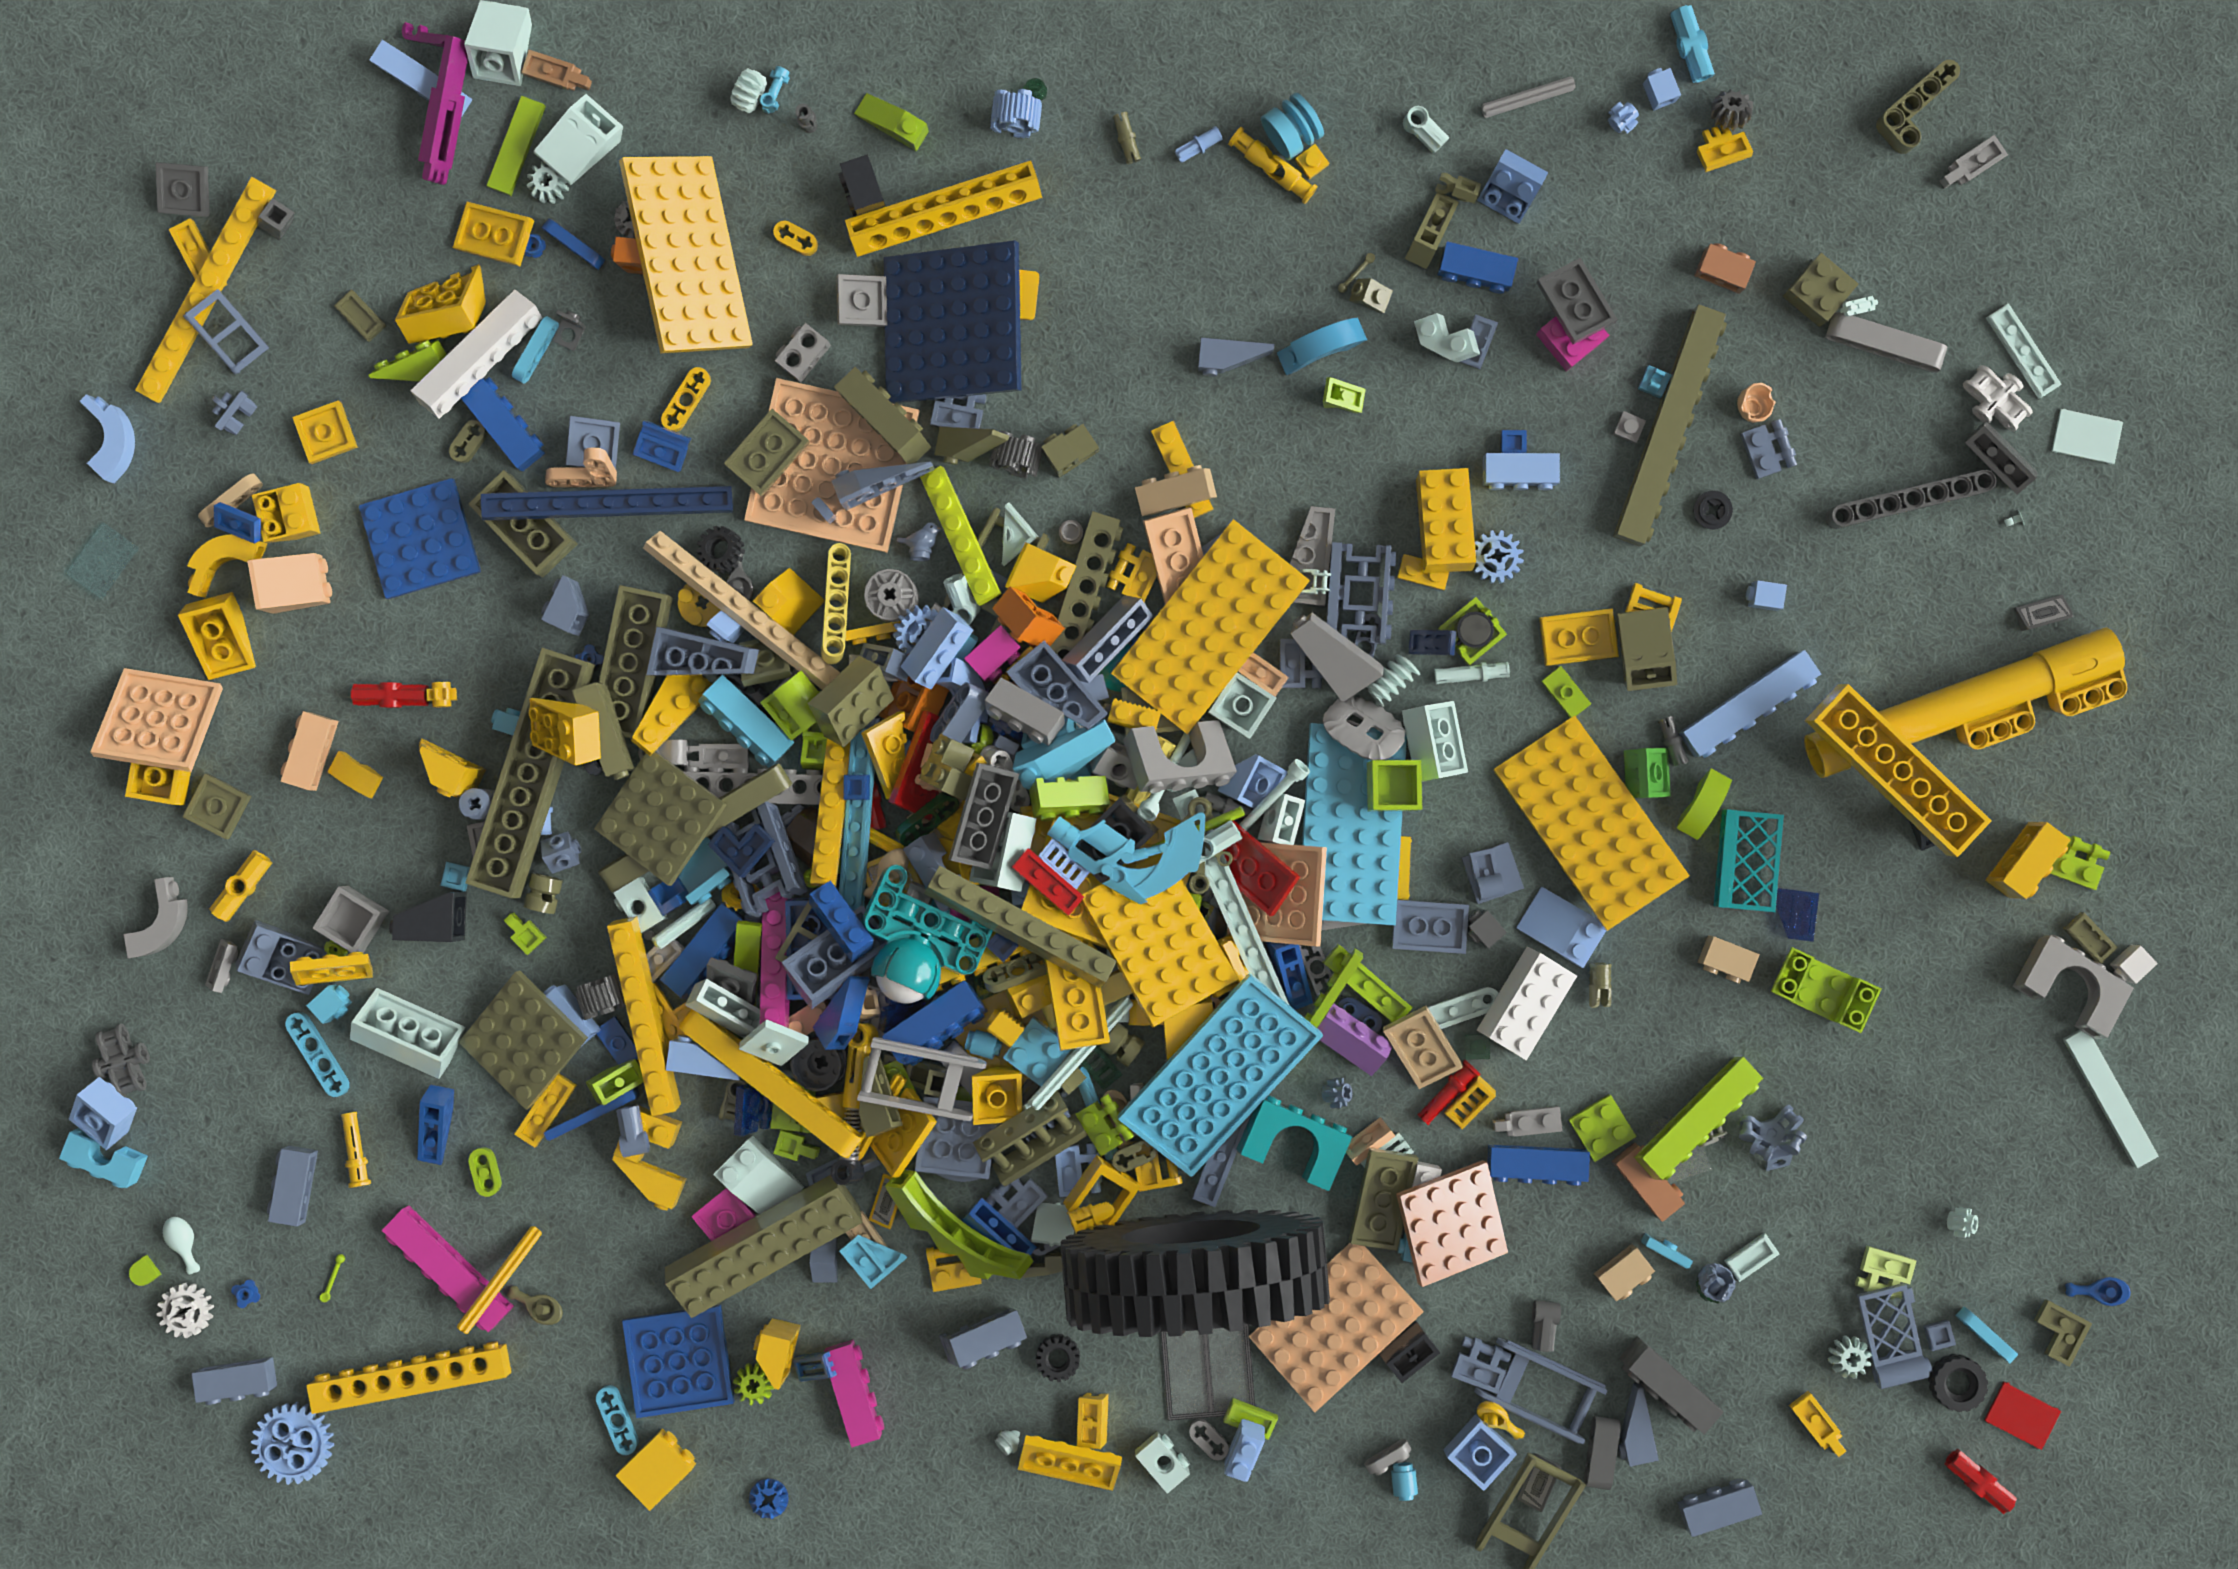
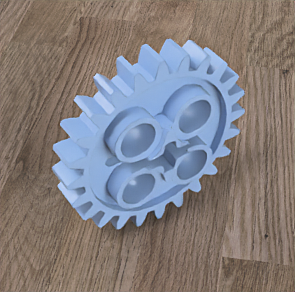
[251,1402,334,1485]

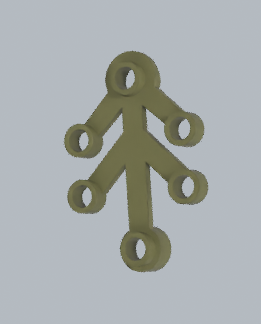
[1169,797,1233,894]

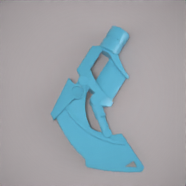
[1047,812,1205,904]

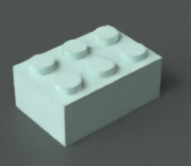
[969,812,1036,892]

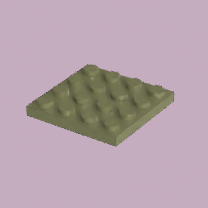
[594,751,727,886]
[459,971,588,1110]

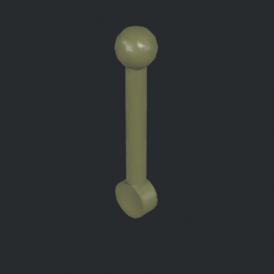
[1338,253,1375,293]

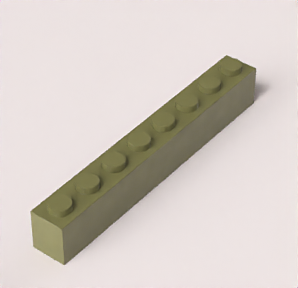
[924,865,1117,988]

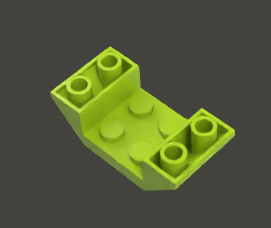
[1771,947,1882,1033]

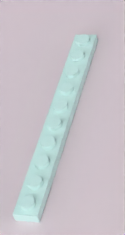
[1173,789,1289,1005]

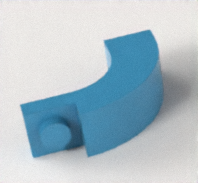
[1277,318,1367,375]

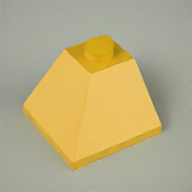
[1005,542,1076,603]
[753,568,825,636]
[972,1066,1022,1125]

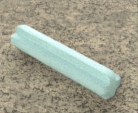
[652,899,716,949]

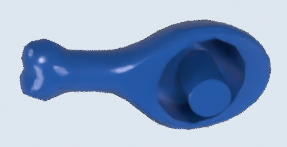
[2065,1277,2131,1306]

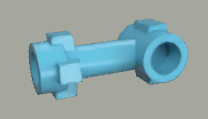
[759,66,790,114]

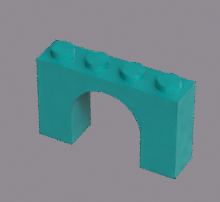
[1236,1095,1352,1191]

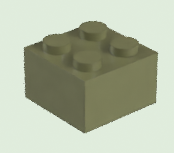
[1782,253,1858,327]

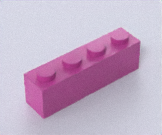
[824,1339,884,1448]

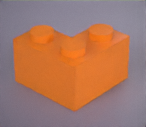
[992,586,1065,648]

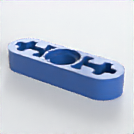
[541,218,606,270]

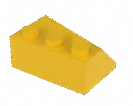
[395,264,486,344]
[419,738,486,798]

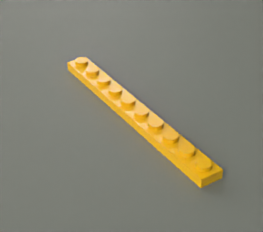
[135,177,276,403]

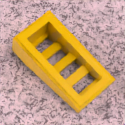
[1444,1076,1496,1129]

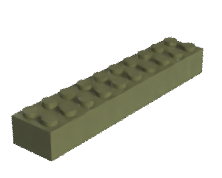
[465,648,596,899]

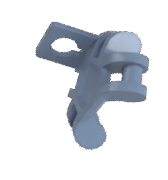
[1739,1105,1807,1171]

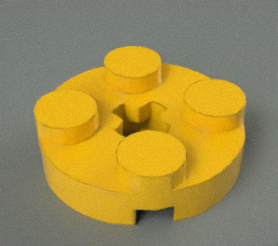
[678,584,721,627]

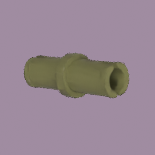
[1112,112,1141,164]

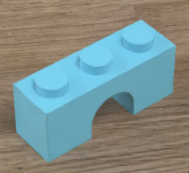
[59,1128,148,1188]

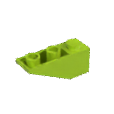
[369,340,447,381]

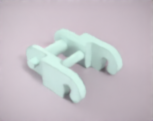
[1300,569,1331,595]

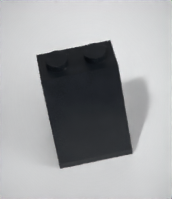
[389,891,467,942]

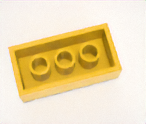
[1416,468,1476,573]

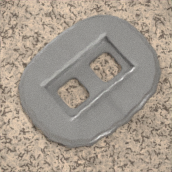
[1323,696,1406,760]

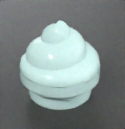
[995,1430,1020,1456]

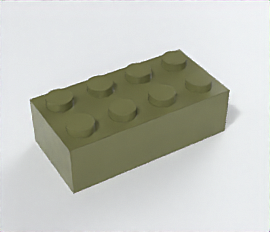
[469,470,578,577]

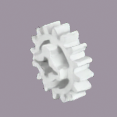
[157,1283,214,1338]

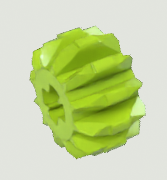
[733,1362,774,1405]

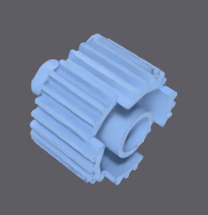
[990,89,1042,138]

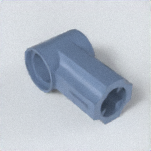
[616,1105,650,1157]

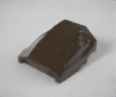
[786,806,844,869]

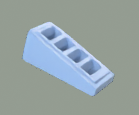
[1038,839,1090,889]

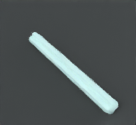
[1028,996,1133,1110]

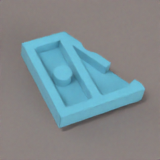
[839,1235,907,1289]

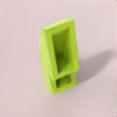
[801,691,827,770]

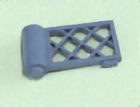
[1857,1283,1932,1390]

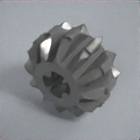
[1711,88,1753,132]

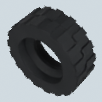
[1928,1354,1988,1412]

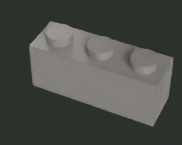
[985,678,1065,746]

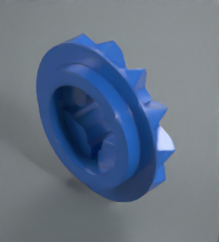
[749,1479,789,1519]

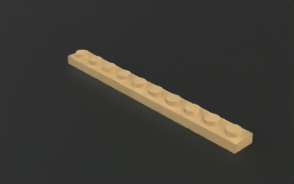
[643,531,840,690]

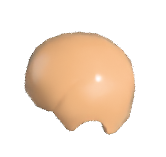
[1737,383,1775,423]

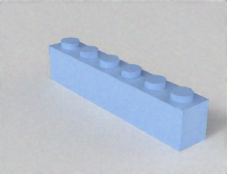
[1678,650,1821,758]

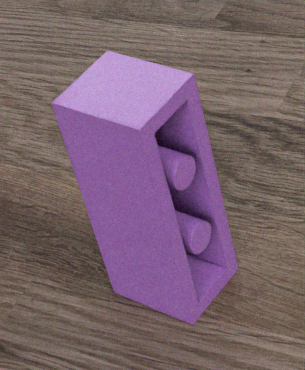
[1317,1003,1392,1076]

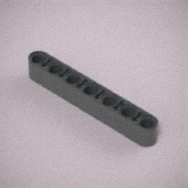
[1825,470,1996,529]

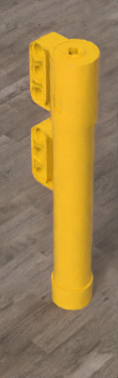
[1804,627,2127,778]

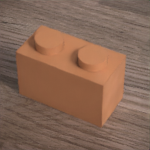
[1694,243,1756,294]

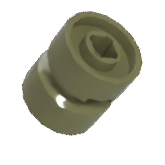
[523,873,563,914]
[1099,1023,1145,1067]

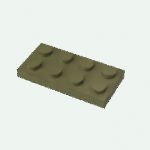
[1349,1148,1419,1251]

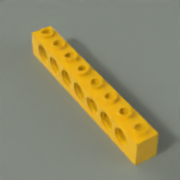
[845,161,1042,257]
[307,1341,511,1414]

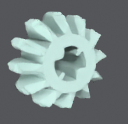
[730,68,767,113]
[527,161,569,204]
[1828,1336,1872,1379]

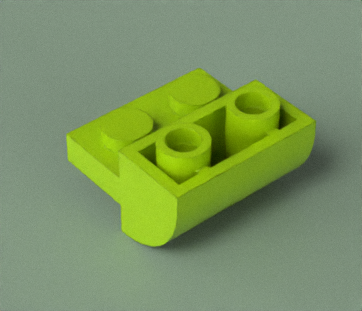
[760,670,819,741]

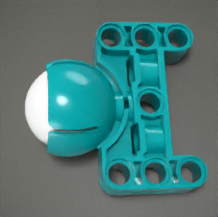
[861,865,992,1003]

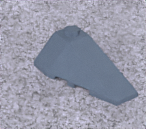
[832,461,935,511]

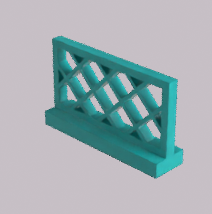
[1713,809,1784,912]

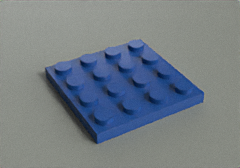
[359,478,481,599]
[622,1304,735,1418]

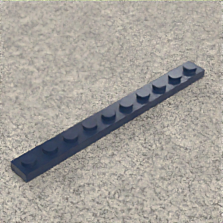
[481,486,733,521]

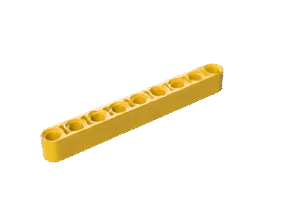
[679,1009,863,1158]

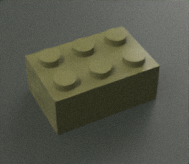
[808,656,894,747]

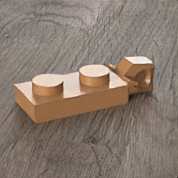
[521,50,592,91]

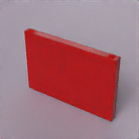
[1984,1381,2061,1450]

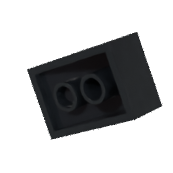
[1076,794,1159,884]

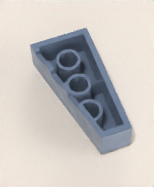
[646,627,759,676]

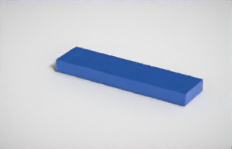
[544,1087,640,1141]

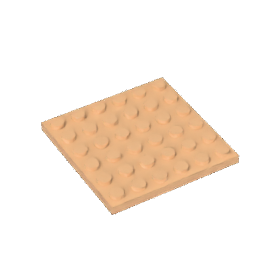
[744,378,920,553]

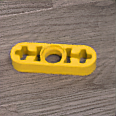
[661,367,711,432]

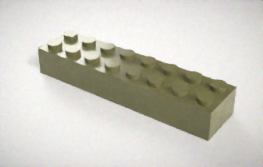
[665,1175,863,1318]

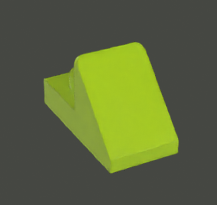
[1323,377,1366,413]

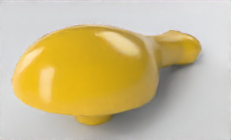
[1477,1401,1525,1440]

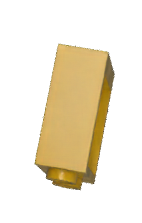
[1063,1155,1141,1230]

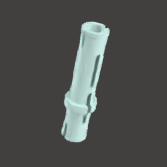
[1434,662,1510,685]

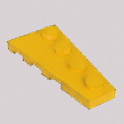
[631,675,712,756]

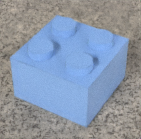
[69,1077,137,1150]
[1443,1414,1517,1491]

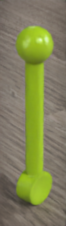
[320,1254,345,1303]

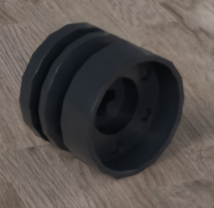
[791,1035,848,1091]

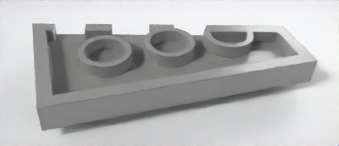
[1290,506,1335,606]

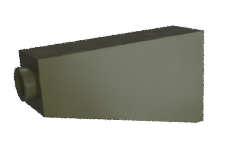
[572,682,634,780]

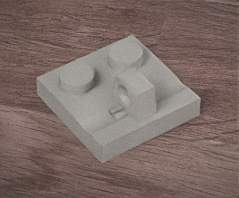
[836,274,887,327]

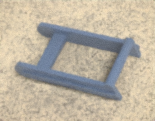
[1474,1338,1608,1444]

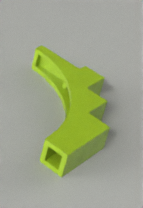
[885,1170,1033,1280]

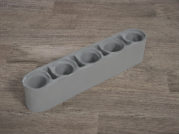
[1826,312,1948,372]

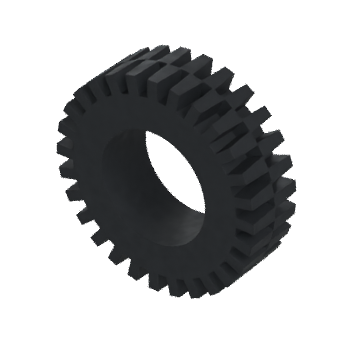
[1060,1210,1330,1337]

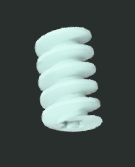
[1367,654,1420,707]

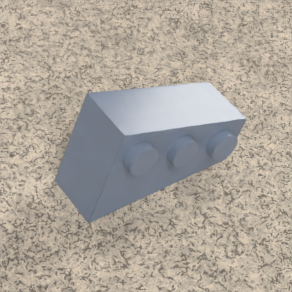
[939,1308,1027,1369]

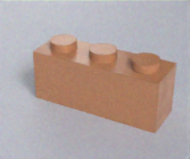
[1612,1143,1685,1222]

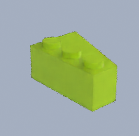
[1029,776,1110,821]

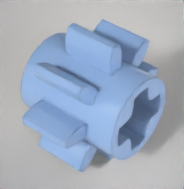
[1608,102,1639,134]

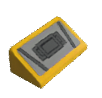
[869,1173,898,1229]

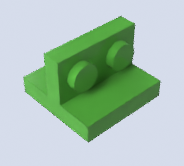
[1624,748,1671,798]

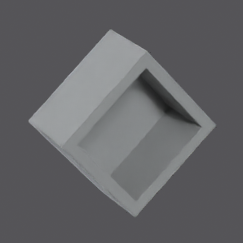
[313,886,389,953]

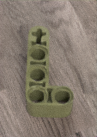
[1876,60,1960,154]

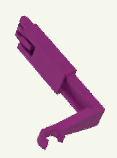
[402,22,468,185]

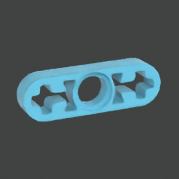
[512,316,559,384]
[1955,1306,2018,1364]
[596,1385,639,1455]

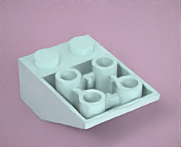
[534,94,623,185]

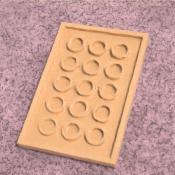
[1249,1243,1424,1412]

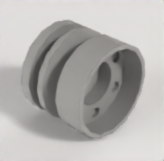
[864,569,919,623]

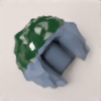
[1696,1263,1736,1304]

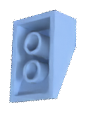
[1516,887,1606,968]

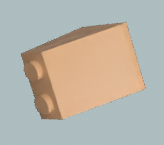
[247,553,332,614]

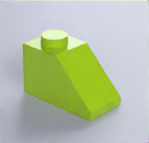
[586,1059,644,1106]

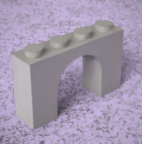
[1123,720,1237,793]
[2013,935,2134,1039]

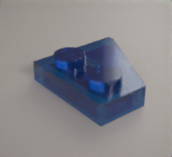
[1770,887,1820,942]

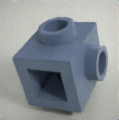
[540,831,581,874]

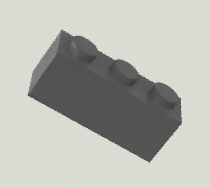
[1965,421,2038,495]

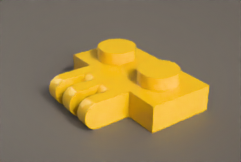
[1697,125,1753,172]

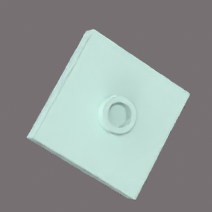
[739,1020,809,1066]

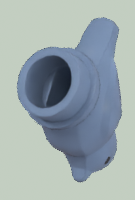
[897,522,941,561]

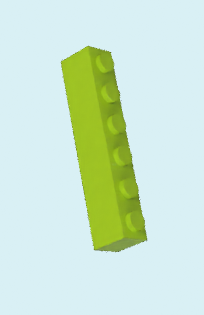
[1634,1057,1763,1180]

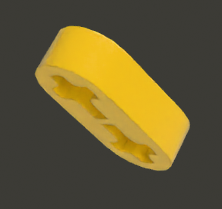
[773,221,818,256]

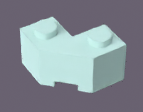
[1414,313,1480,362]

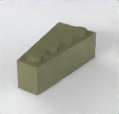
[834,367,931,464]

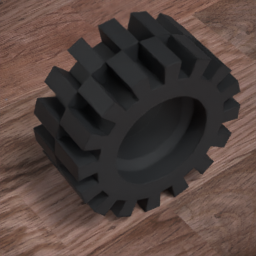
[696,526,745,573]
[1036,1334,1080,1382]

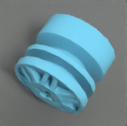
[1261,93,1324,160]

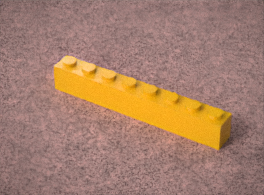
[607,916,681,1116]

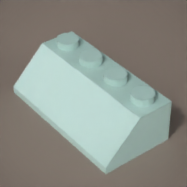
[350,988,466,1079]

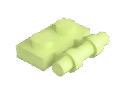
[1855,1245,1916,1299]

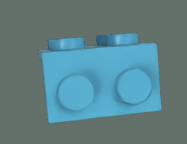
[678,837,733,905]

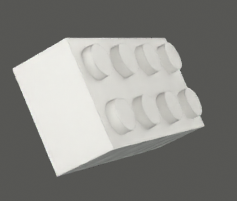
[1477,947,1577,1060]

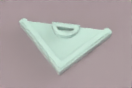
[1002,502,1039,566]

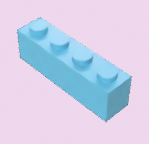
[698,675,794,768]

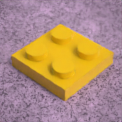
[292,401,358,464]

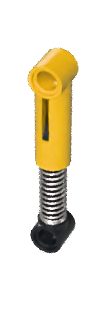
[831,1023,879,1185]

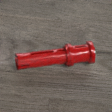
[1417,1059,1481,1125]

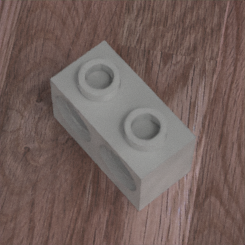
[775,323,831,383]

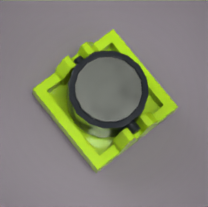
[1437,597,1507,666]

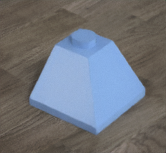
[1218,754,1287,814]

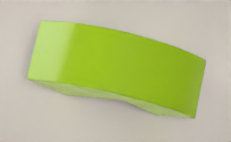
[1676,768,1732,840]

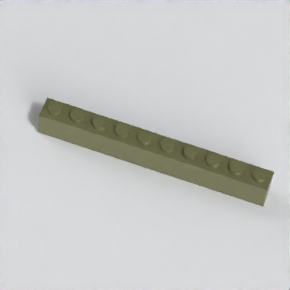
[1613,304,1727,546]

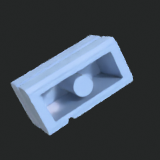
[1224,1419,1265,1482]

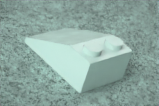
[713,1136,804,1214]

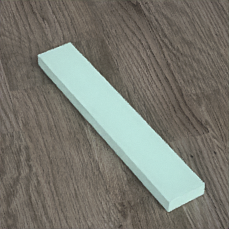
[2063,1030,2159,1168]

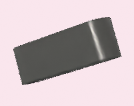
[1584,1416,1620,1490]

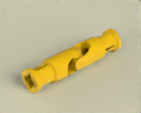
[1228,127,1318,204]

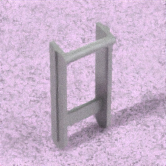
[857,1037,987,1121]

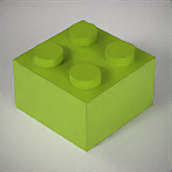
[1367,760,1422,812]

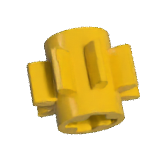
[426,682,457,708]

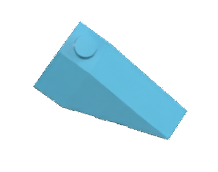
[1013,719,1115,790]

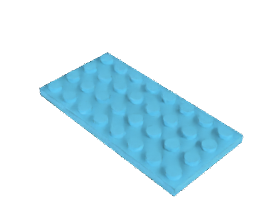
[1302,723,1407,925]
[1117,973,1323,1177]

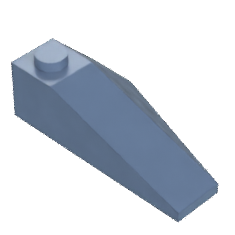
[1006,640,1108,730]

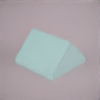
[1209,673,1277,739]

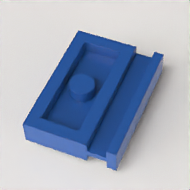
[633,421,691,472]

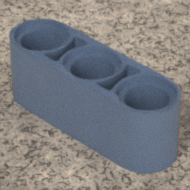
[930,682,989,743]

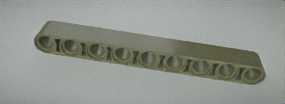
[598,763,793,893]

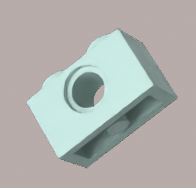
[1258,794,1305,845]
[614,877,668,934]
[1135,1431,1190,1494]

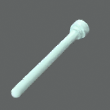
[1137,732,1191,821]
[1239,759,1310,831]

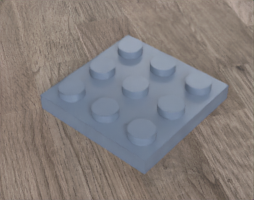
[915,1097,995,1179]

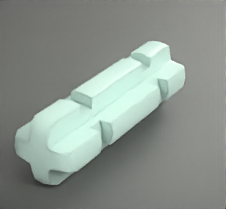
[1840,296,1878,317]

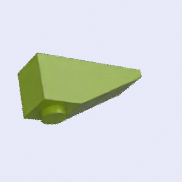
[854,93,929,152]

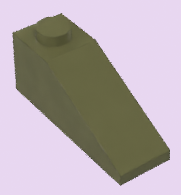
[1405,192,1459,269]
[934,426,1009,465]
[859,1056,903,1137]

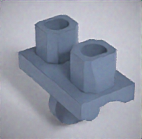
[212,390,258,435]

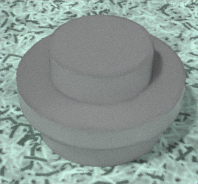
[1059,520,1083,545]

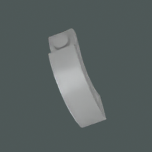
[124,877,188,958]

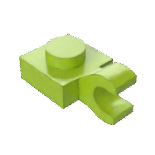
[504,912,547,955]
[773,1130,820,1161]

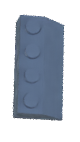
[782,905,887,1010]

